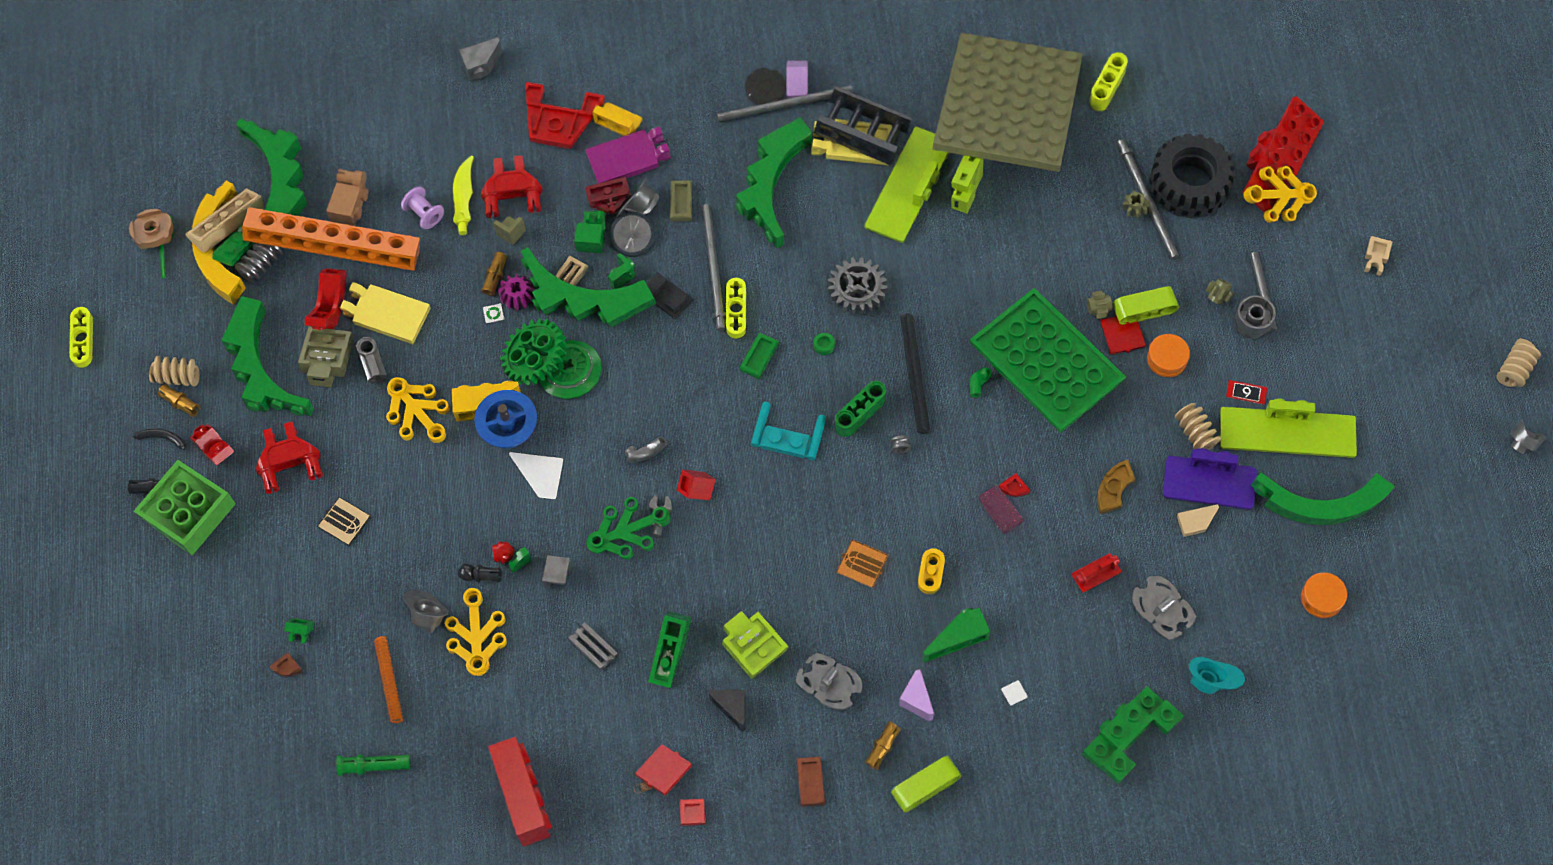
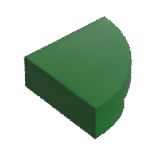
[508,547,532,573]

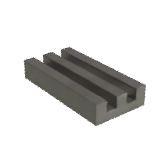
[568,622,618,670]

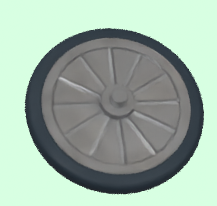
[610,212,655,257]

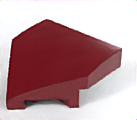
[585,177,631,214]

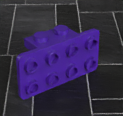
[1163,448,1257,510]

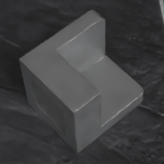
[542,555,572,589]

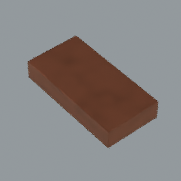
[797,757,825,807]

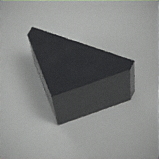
[708,690,746,732]

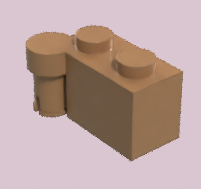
[326,169,368,226]

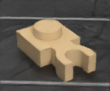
[1364,236,1392,276]

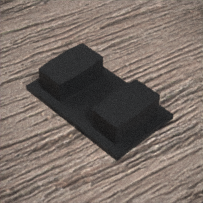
[647,272,694,319]

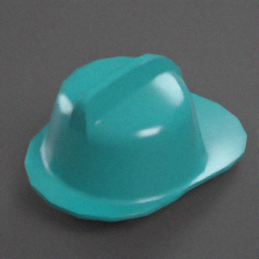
[1189,657,1245,694]

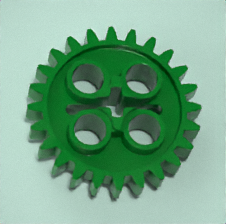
[500,318,567,386]

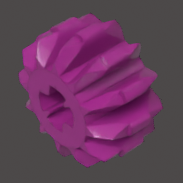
[498,273,535,312]

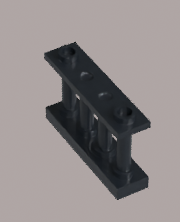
[813,86,912,166]

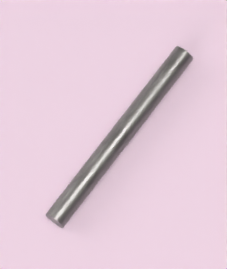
[1250,252,1277,332]

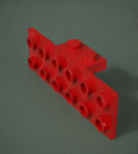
[1243,96,1324,218]

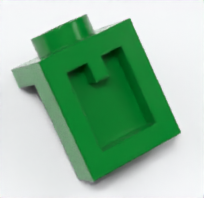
[608,253,635,289]

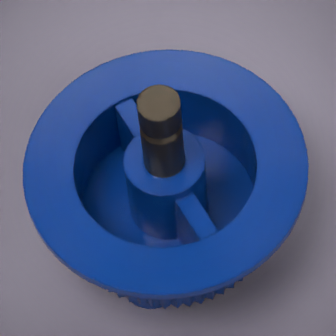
[474,390,537,449]

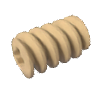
[1496,338,1541,387]
[149,356,200,387]
[1175,403,1221,450]

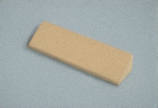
[186,188,264,253]

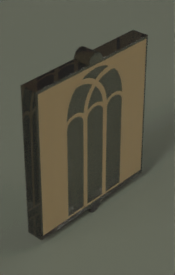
[317,497,371,547]

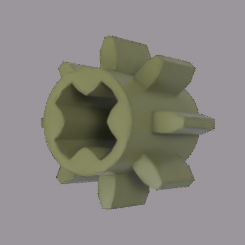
[1122,191,1149,219]
[1206,278,1235,305]
[1087,291,1112,319]

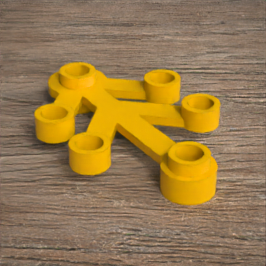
[1244,166,1317,223]
[386,377,449,443]
[445,588,507,676]

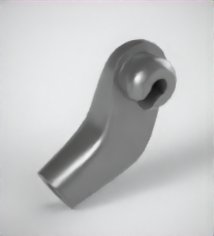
[625,436,667,463]

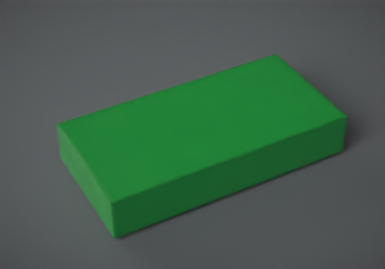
[740,333,779,379]

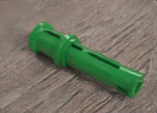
[337,754,410,776]

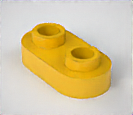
[918,549,945,594]

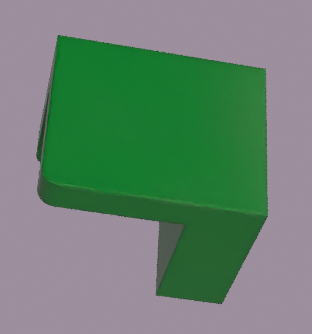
[574,223,604,253]

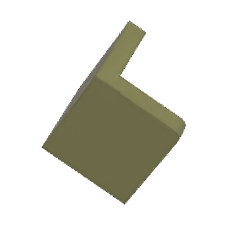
[493,216,526,245]

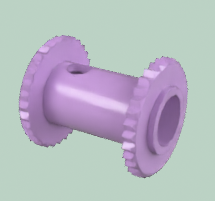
[401,187,444,229]

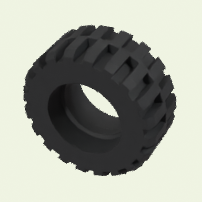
[1150,134,1235,218]

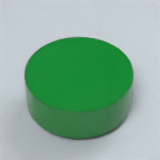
[813,333,835,355]

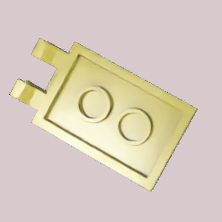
[811,119,892,165]
[340,282,431,344]

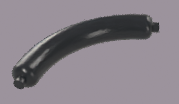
[133,428,186,450]

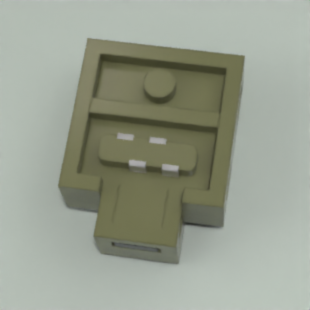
[298,327,354,387]

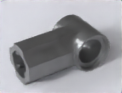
[356,337,387,383]

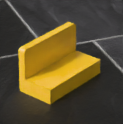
[593,102,642,136]

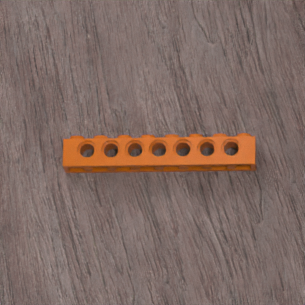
[242,207,420,271]

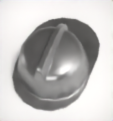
[616,178,659,218]
[403,590,449,633]

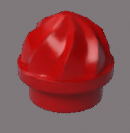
[492,541,515,564]

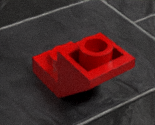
[190,424,234,466]

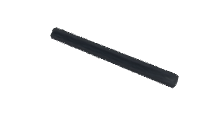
[900,313,930,434]

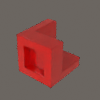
[676,469,716,500]

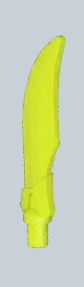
[453,156,474,235]

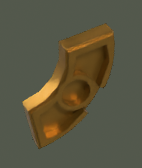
[1097,459,1135,514]

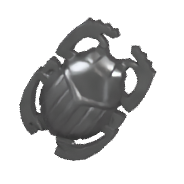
[1132,576,1196,640]
[796,653,862,710]

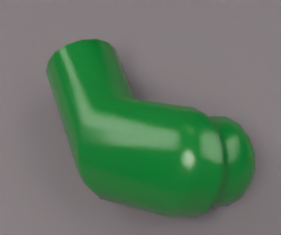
[970,367,992,398]

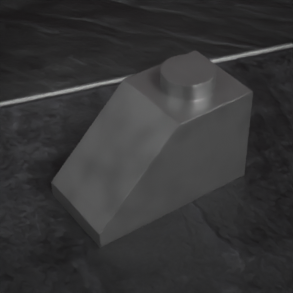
[459,37,502,81]

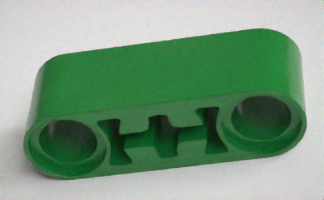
[835,381,886,437]

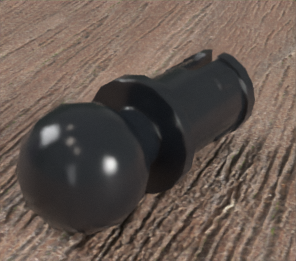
[458,563,502,583]

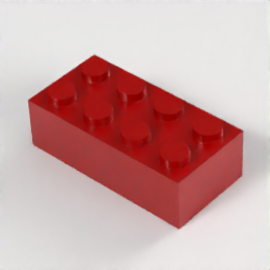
[488,737,552,846]

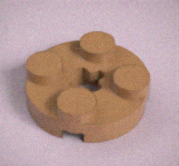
[129,209,174,249]

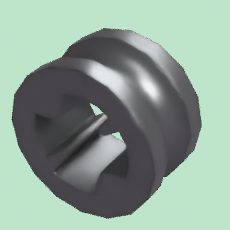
[890,435,911,454]

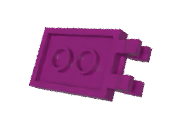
[585,126,671,183]

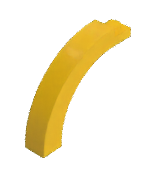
[192,181,246,305]

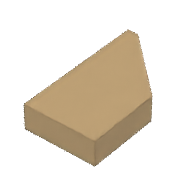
[1177,504,1219,537]

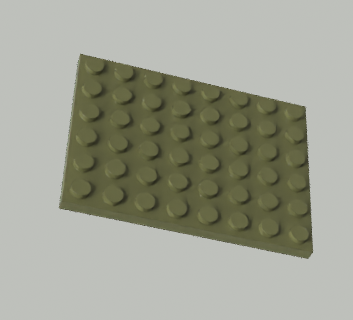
[932,33,1083,172]

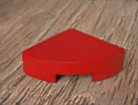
[998,473,1030,497]

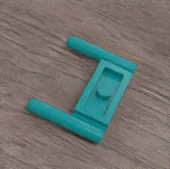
[750,402,826,460]

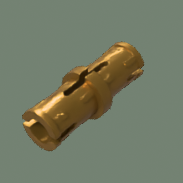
[481,252,508,296]
[157,384,201,417]
[865,722,901,770]

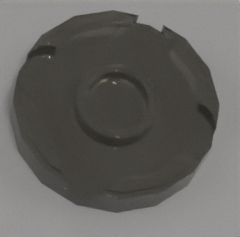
[745,68,786,105]

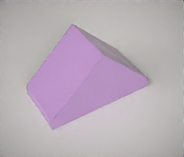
[787,61,808,98]
[899,670,934,721]

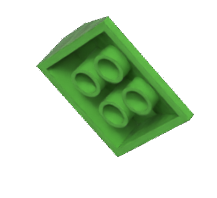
[133,460,236,556]

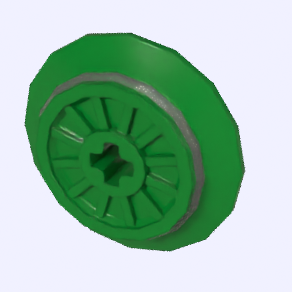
[538,340,602,399]

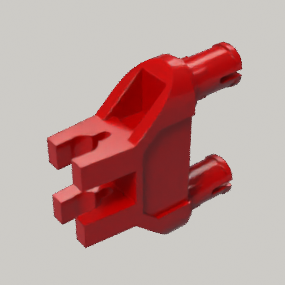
[481,155,543,218]
[256,422,323,494]

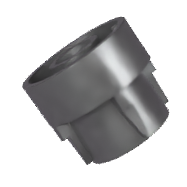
[1236,295,1276,339]

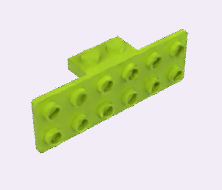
[865,126,949,243]
[1220,399,1357,458]

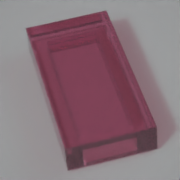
[978,485,1023,534]

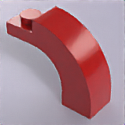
[305,268,347,330]

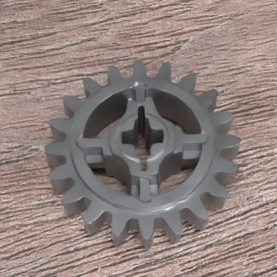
[828,257,887,315]

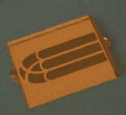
[836,539,888,588]

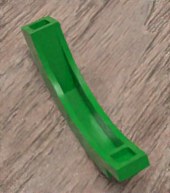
[1250,472,1395,525]

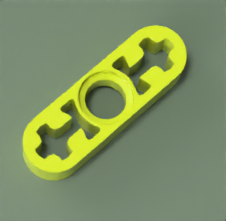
[726,278,746,339]
[70,307,93,368]

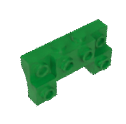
[1082,687,1184,785]

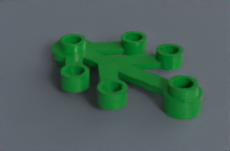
[586,497,671,560]

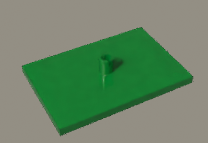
[969,288,1126,433]

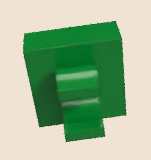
[584,211,606,234]
[284,618,315,644]

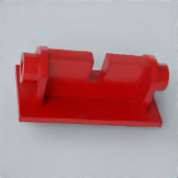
[1071,553,1122,593]

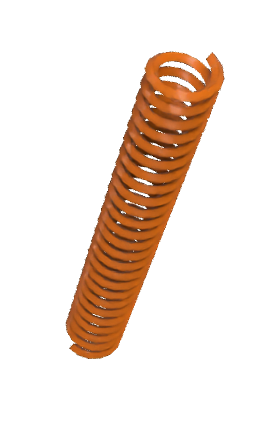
[374,636,404,723]

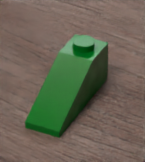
[922,607,990,663]
[648,611,692,688]

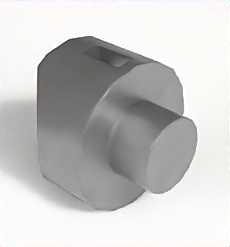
[1510,419,1546,454]

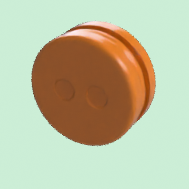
[1147,334,1190,377]
[1301,572,1347,618]

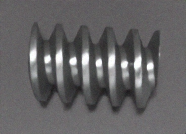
[235,243,283,284]

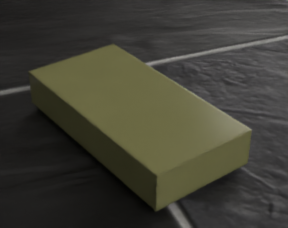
[670,181,692,221]

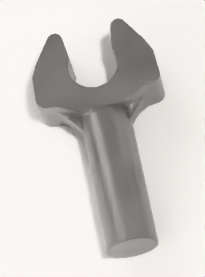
[649,495,672,538]

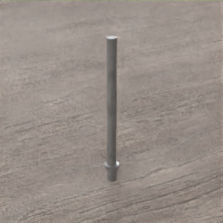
[717,85,852,122]
[1117,139,1179,260]
[702,204,726,332]

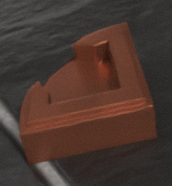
[269,653,303,677]

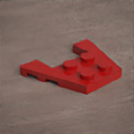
[525,82,605,149]

